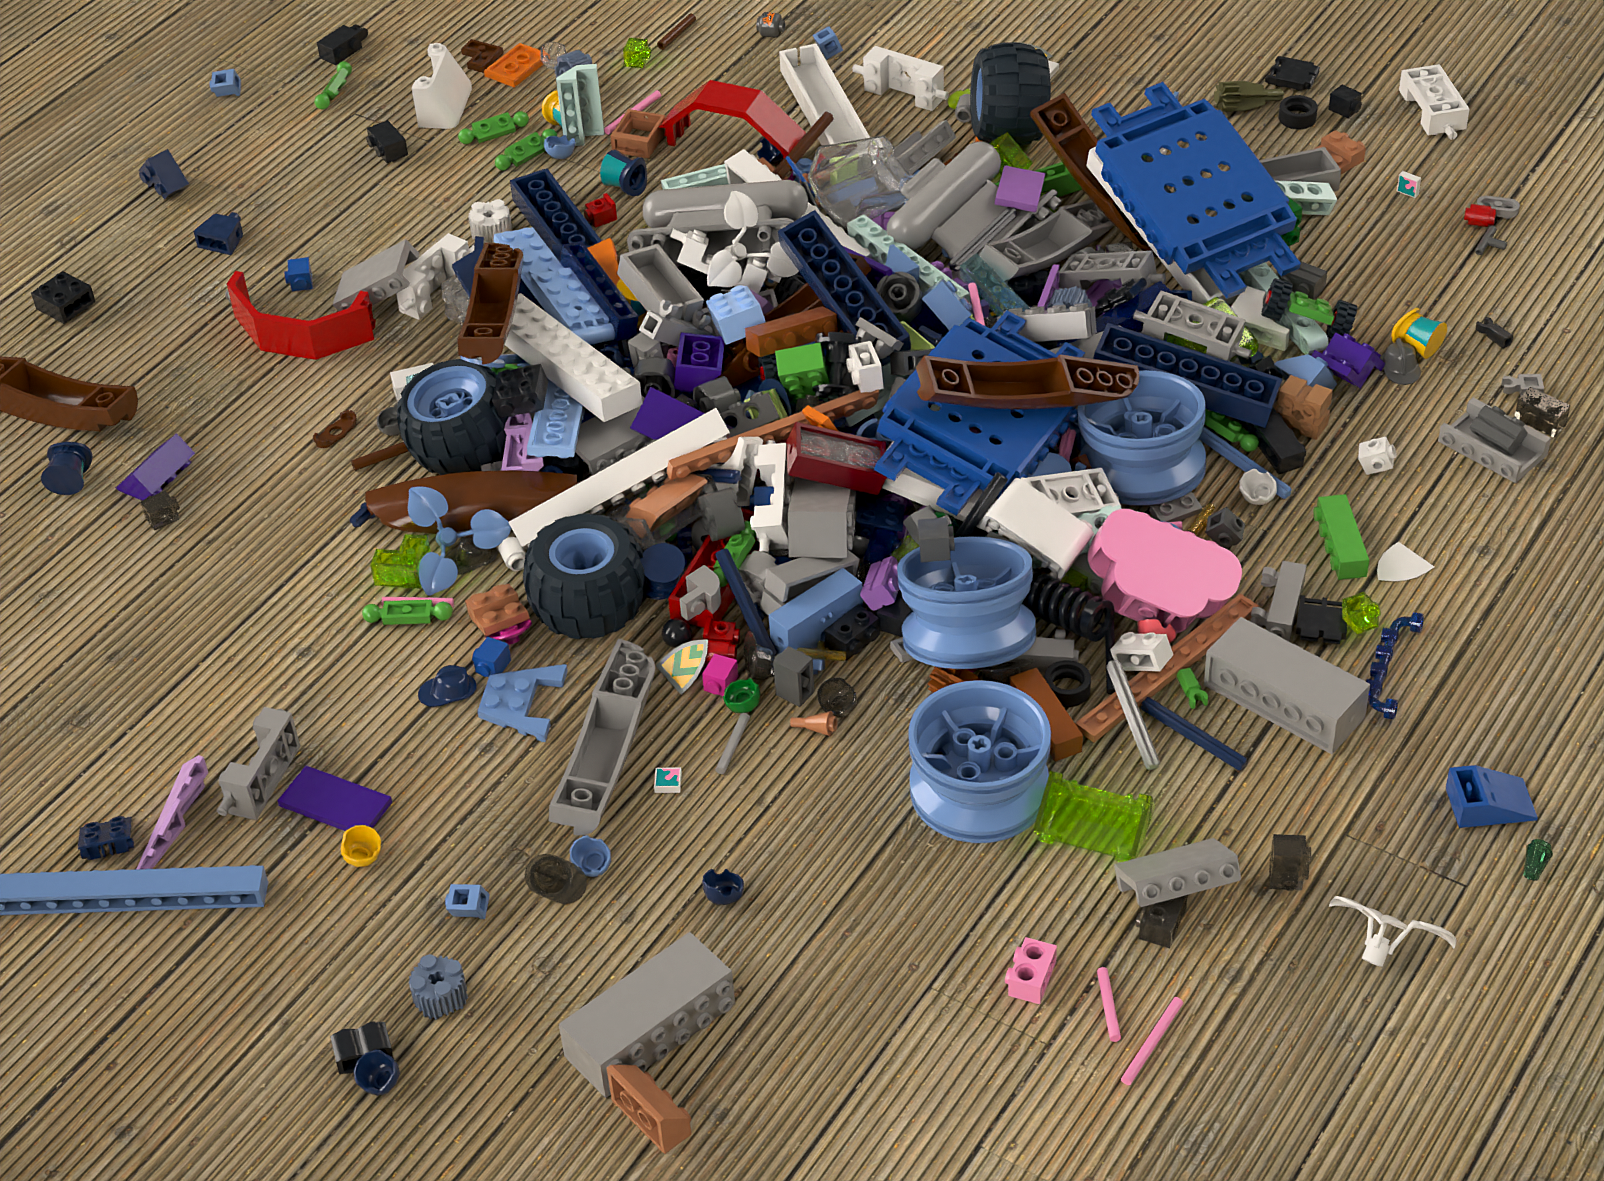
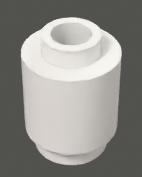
[498,537,526,571]

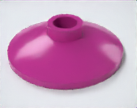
[485,620,532,645]

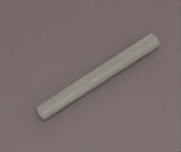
[1106,660,1160,770]

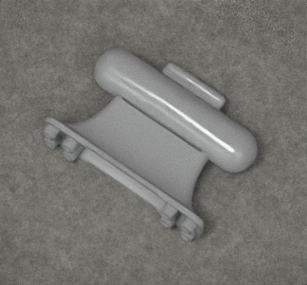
[886,142,1062,291]
[627,180,808,267]

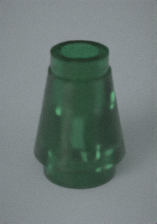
[1523,839,1553,881]

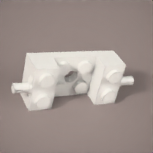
[852,46,949,111]
[1399,64,1469,140]
[670,228,781,294]
[396,233,474,320]
[750,440,796,554]
[1026,468,1121,517]

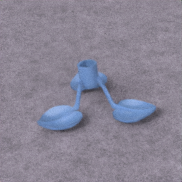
[408,487,512,596]

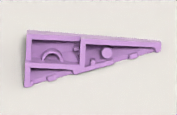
[501,413,544,471]
[136,755,208,870]

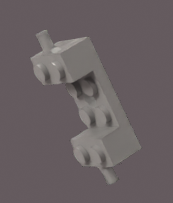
[1059,250,1166,295]
[1133,291,1252,361]
[217,707,300,820]

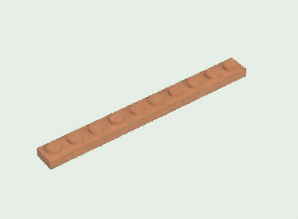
[666,389,880,480]
[1075,594,1259,743]

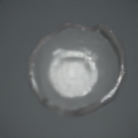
[540,42,569,70]

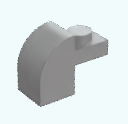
[680,565,721,621]

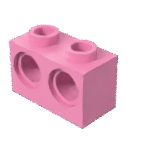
[1005,937,1057,1004]

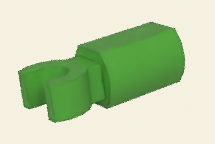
[1177,668,1208,709]

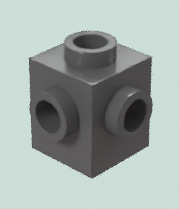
[1205,507,1245,549]

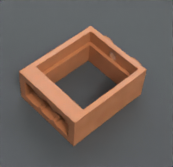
[610,109,665,159]

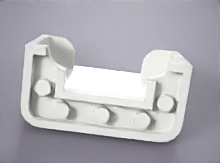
[412,43,472,129]
[980,477,1094,581]

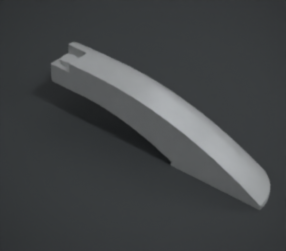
[979,200,1115,281]
[549,639,655,835]

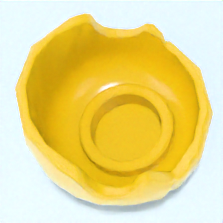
[341,825,381,867]

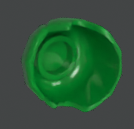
[723,678,761,714]

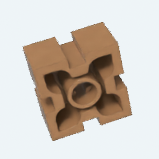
[1277,375,1333,440]

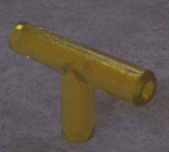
[1187,503,1215,535]
[797,641,846,661]

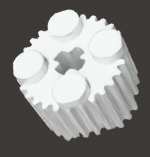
[468,199,512,243]

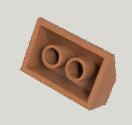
[626,473,708,538]
[607,1065,691,1154]

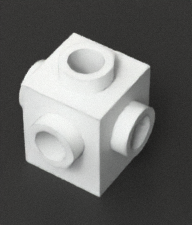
[1358,437,1397,475]

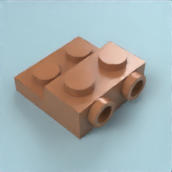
[1314,130,1366,174]
[465,583,530,636]

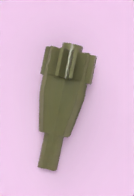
[1214,81,1284,112]

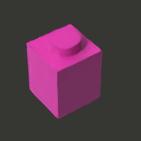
[702,654,738,696]

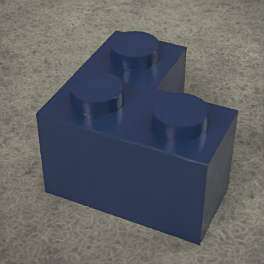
[138,149,189,200]

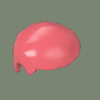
[1137,619,1176,643]

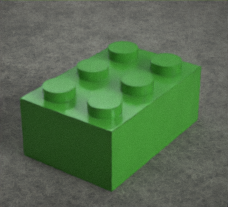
[775,343,830,403]

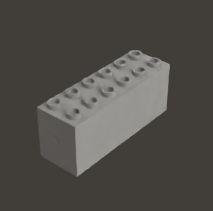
[788,477,859,558]
[1204,617,1370,754]
[559,932,735,1098]

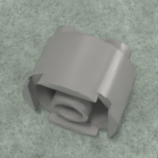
[738,551,777,606]

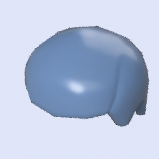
[544,135,576,159]
[570,835,611,877]

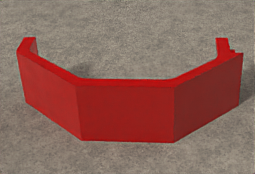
[659,80,806,171]
[227,271,376,360]

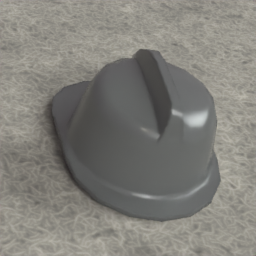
[1381,338,1421,385]

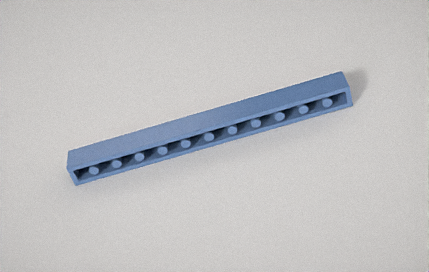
[0,865,268,915]

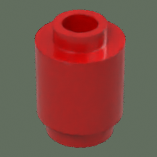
[1464,204,1496,227]
[705,640,737,665]

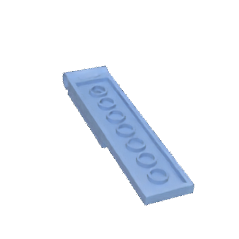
[494,227,615,345]
[527,378,586,458]

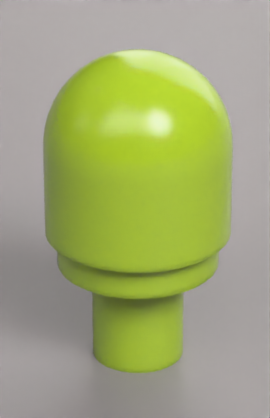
[947,89,970,109]

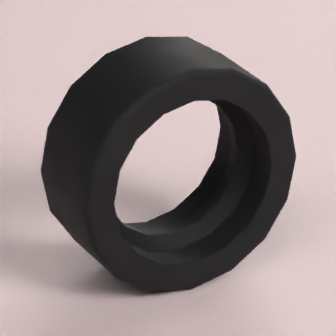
[1278,95,1318,130]
[1044,660,1091,707]

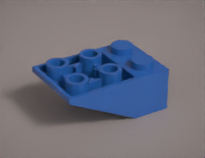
[1446,765,1538,828]

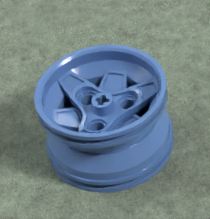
[1078,370,1206,505]
[897,537,1036,669]
[909,681,1051,843]

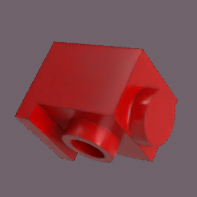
[584,193,617,228]
[703,617,740,645]

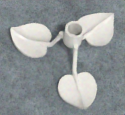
[707,191,799,287]
[1329,896,1457,967]

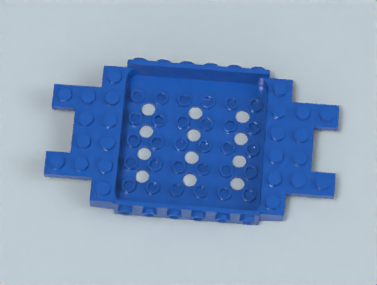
[1091,82,1301,299]
[874,310,1085,516]

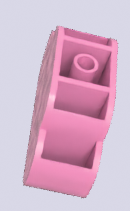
[1088,509,1242,634]

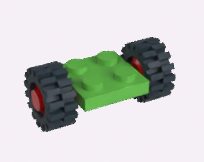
[1261,278,1357,339]

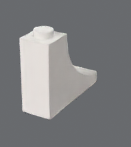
[1227,286,1290,351]
[704,437,763,506]

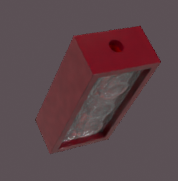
[787,422,887,495]

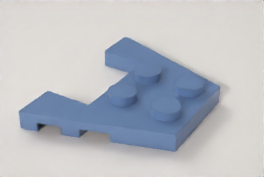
[478,664,568,742]

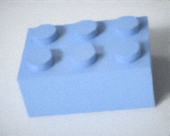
[706,285,766,345]

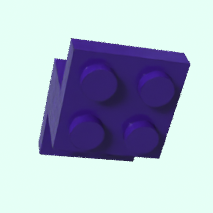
[1311,333,1385,389]

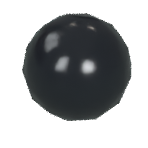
[661,618,692,648]

